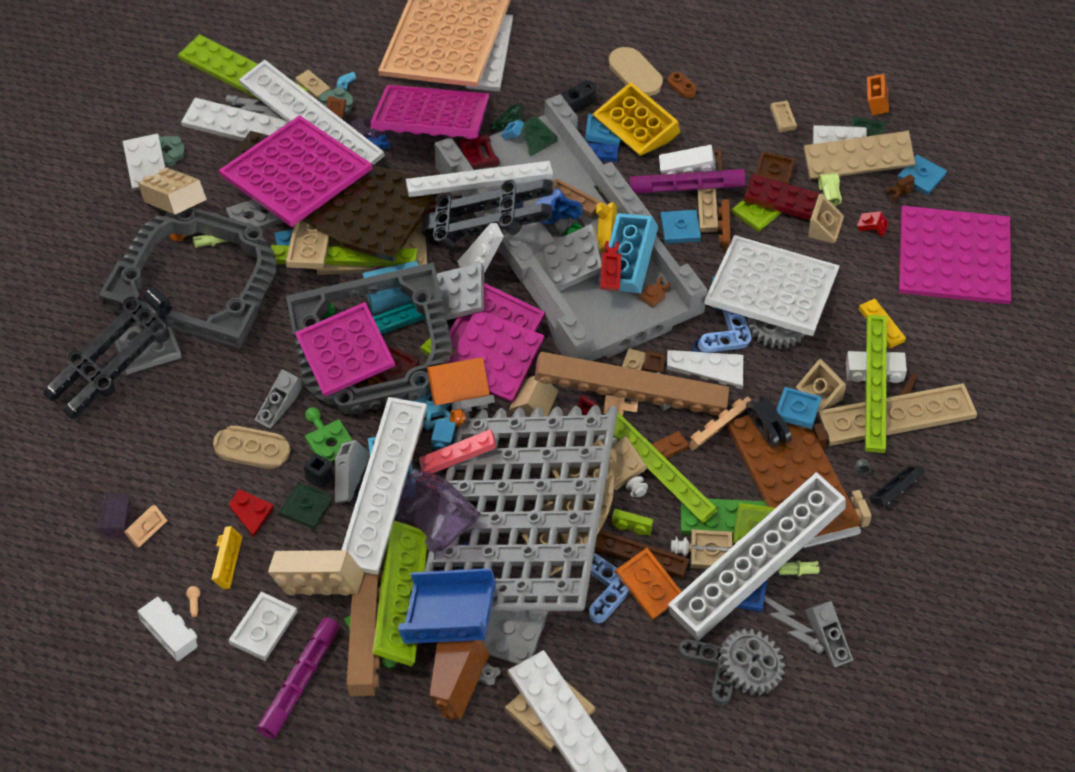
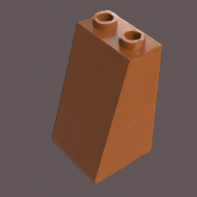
[430,640,490,720]

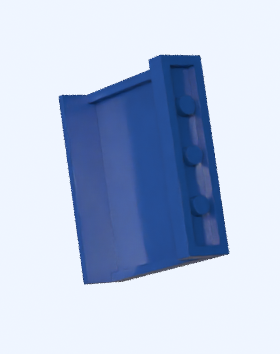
[398,568,496,644]

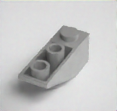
[255,369,304,429]
[335,440,370,504]
[805,601,853,667]

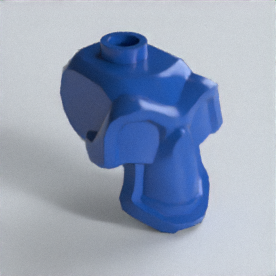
[535,188,583,224]

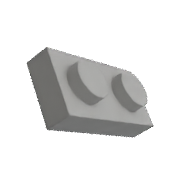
[451,395,495,412]

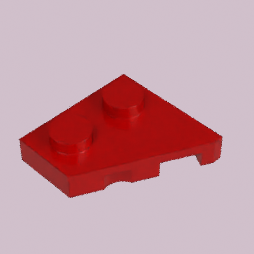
[229,489,274,537]

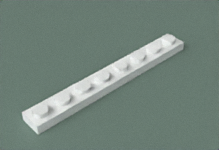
[406,161,553,197]

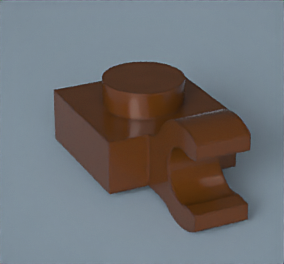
[885,174,915,202]

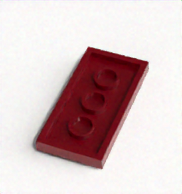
[743,174,820,220]

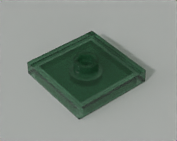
[279,482,334,530]

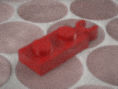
[600,241,621,291]

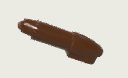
[899,373,917,395]

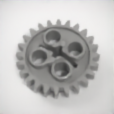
[746,317,805,349]
[718,629,785,695]

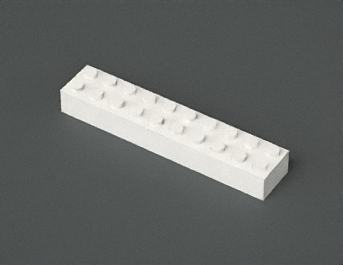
[668,472,846,641]

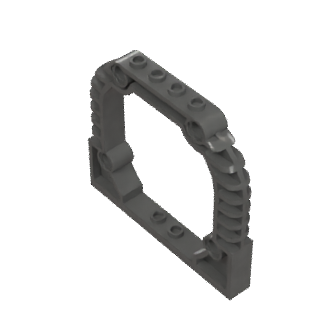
[99,207,277,349]
[286,262,452,414]

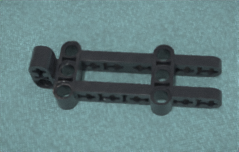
[422,179,554,249]
[43,286,172,419]

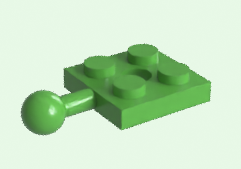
[305,407,353,464]

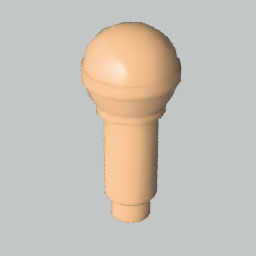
[186,586,201,617]

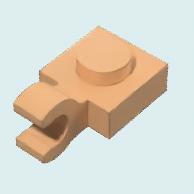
[604,394,638,416]

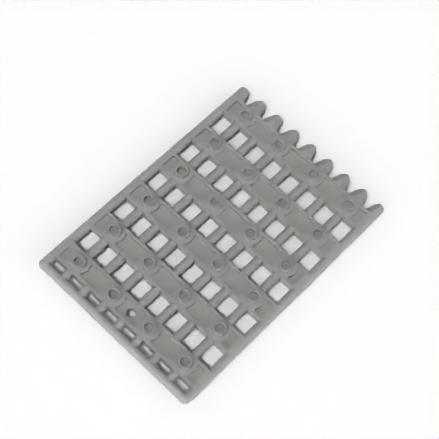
[424,405,618,611]

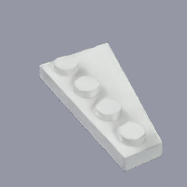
[457,223,504,273]
[667,350,743,389]

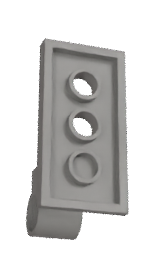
[226,200,284,230]

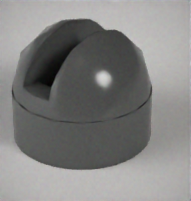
[554,218,570,234]
[855,458,871,475]

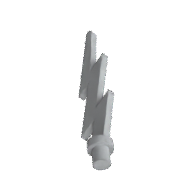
[226,95,285,120]
[764,596,825,654]

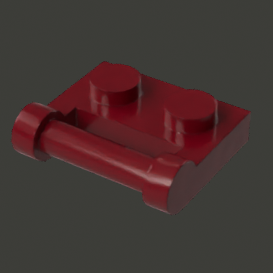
[459,135,500,170]

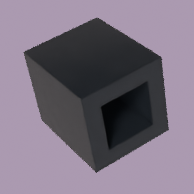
[304,453,333,488]

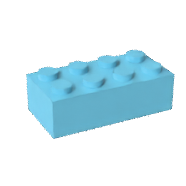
[599,213,658,293]

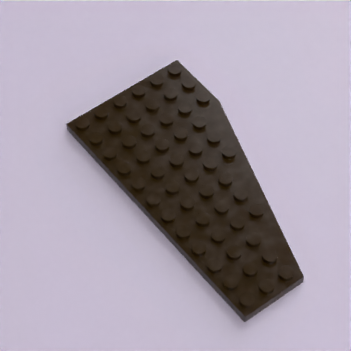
[225,130,439,262]

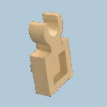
[850,490,872,527]

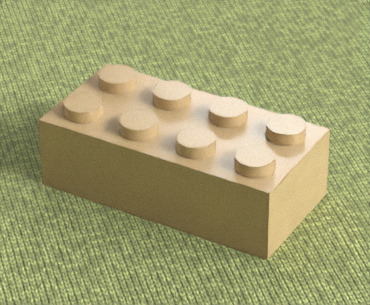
[138,168,207,214]
[268,550,364,595]

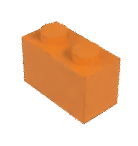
[867,74,889,115]

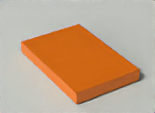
[427,357,490,405]
[615,548,682,620]

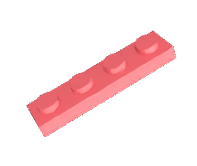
[419,429,497,476]

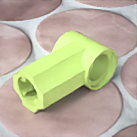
[818,173,842,206]

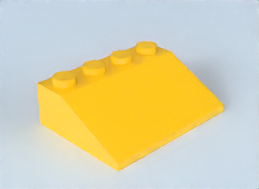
[593,82,680,156]

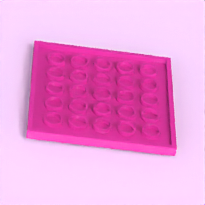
[371,85,489,139]
[219,115,372,227]
[899,206,1011,305]

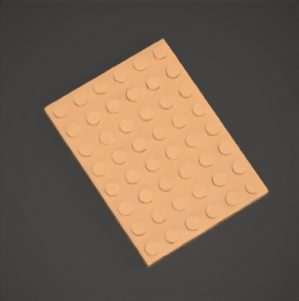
[378,0,511,87]

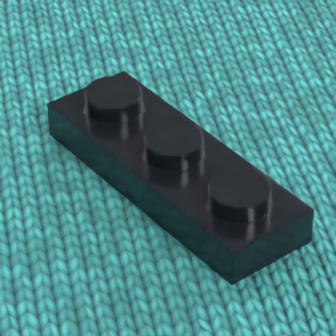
[869,465,924,506]

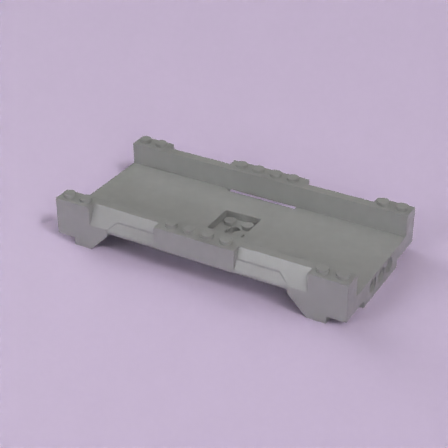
[435,94,707,361]

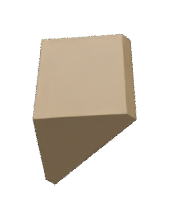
[808,194,844,243]
[796,359,846,411]
[509,376,558,417]

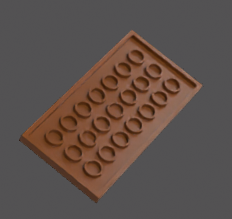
[726,415,861,537]

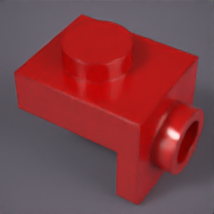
[857,211,888,236]

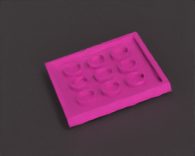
[449,283,545,349]
[295,302,395,397]
[449,311,545,403]

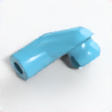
[337,72,356,91]

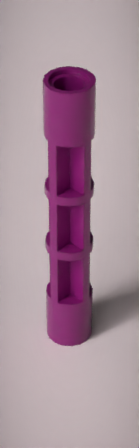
[630,169,745,194]
[256,617,341,739]

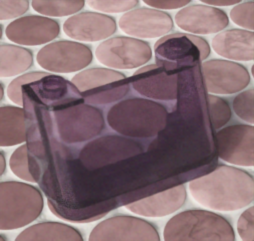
[396,468,481,553]

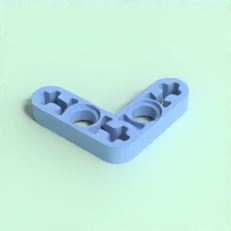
[698,309,751,353]
[582,553,630,623]

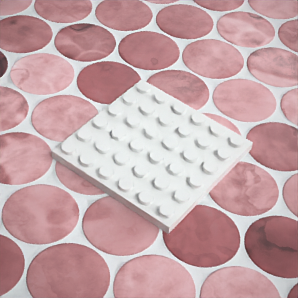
[704,235,839,336]

